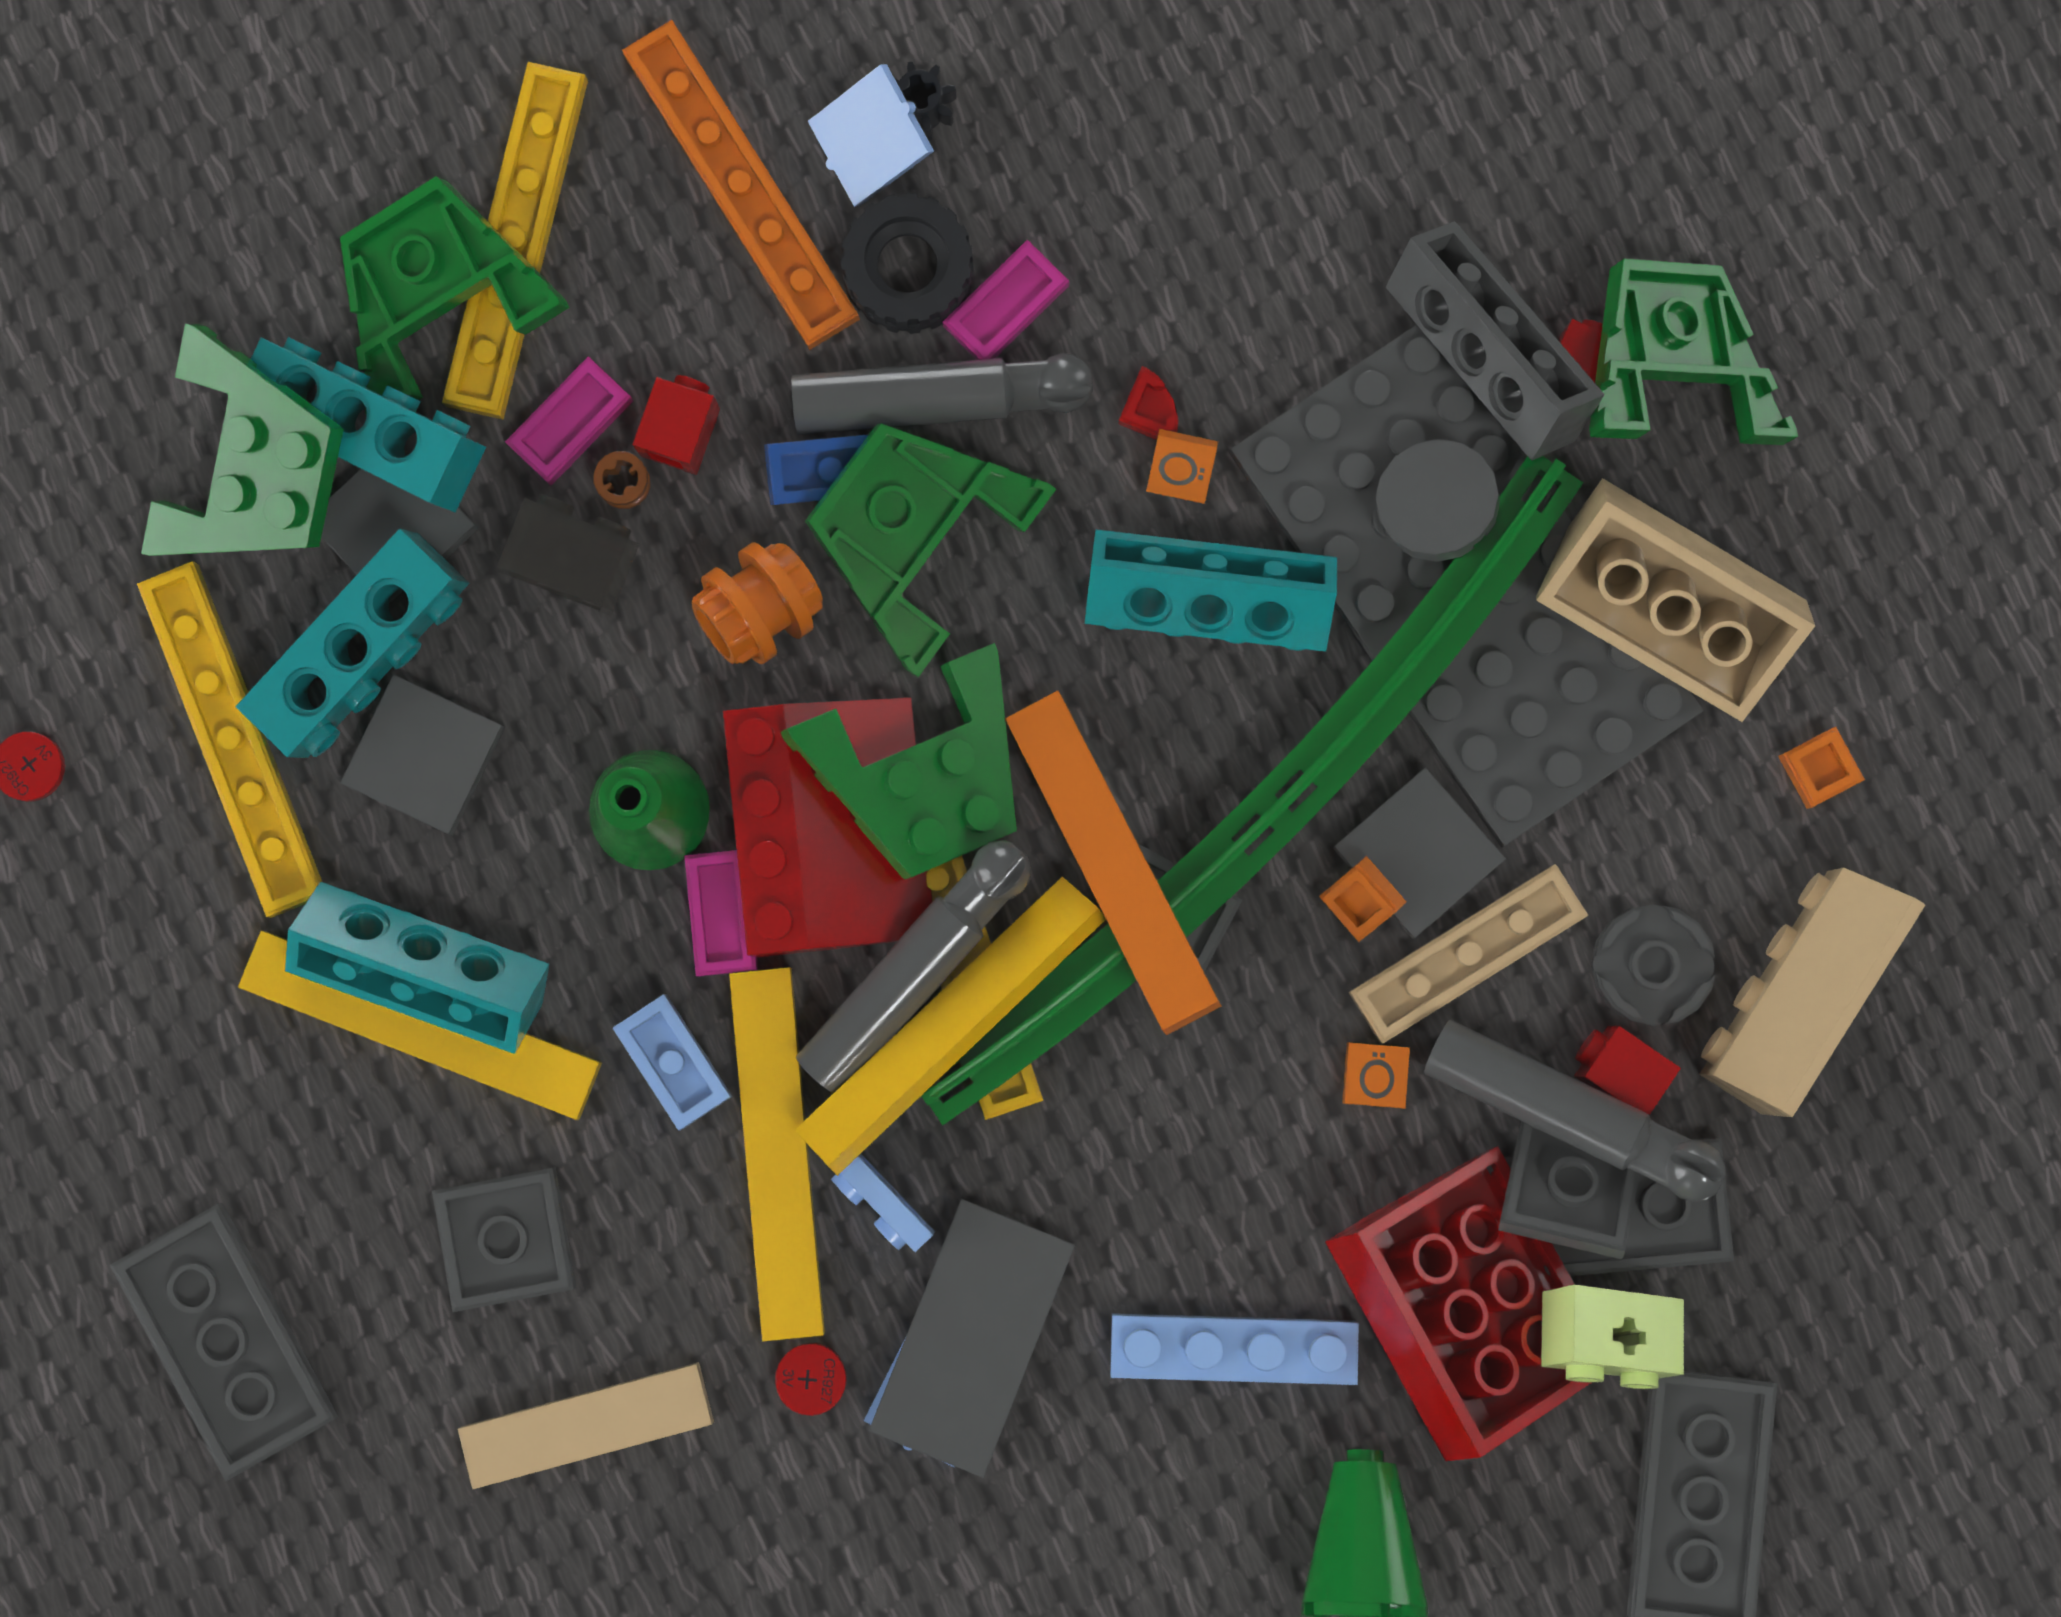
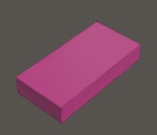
[943,240,1069,360]
[505,357,633,486]
[684,850,758,977]

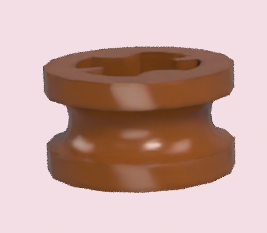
[594,451,651,509]

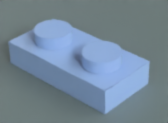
[613,994,733,1131]
[831,1154,935,1252]

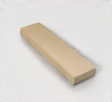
[1348,864,1589,1044]
[458,1362,714,1490]

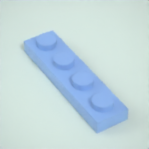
[1110,1313,1359,1385]

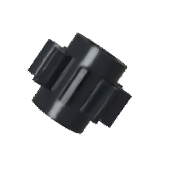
[895,61,957,141]

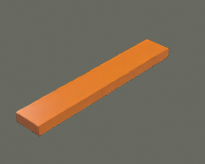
[622,20,860,350]
[1005,690,1222,1035]

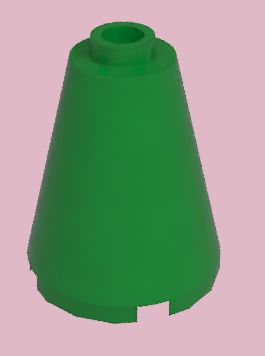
[589,750,710,870]
[1301,1449,1428,1617]

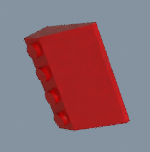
[723,698,933,958]
[1325,1146,1592,1461]

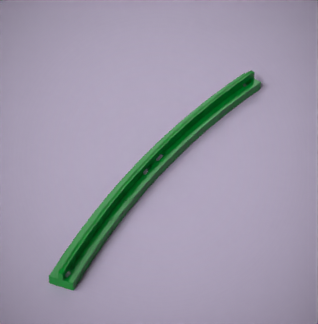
[921,456,1584,1126]

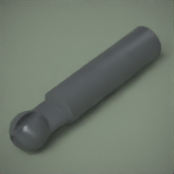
[791,353,1093,435]
[796,840,1031,1093]
[1424,1020,1726,1201]

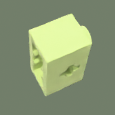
[1541,1285,1684,1389]

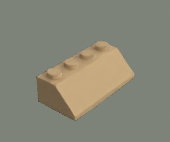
[1536,478,1815,722]
[1700,867,1925,1117]

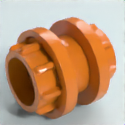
[692,542,823,664]

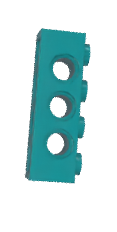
[251,337,486,513]
[235,529,470,758]
[1085,529,1337,652]
[285,881,549,1054]

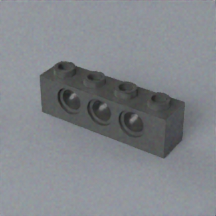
[1386,221,1605,461]

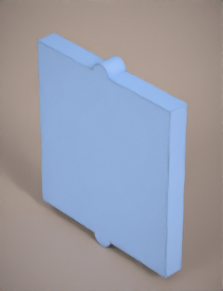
[808,64,934,207]

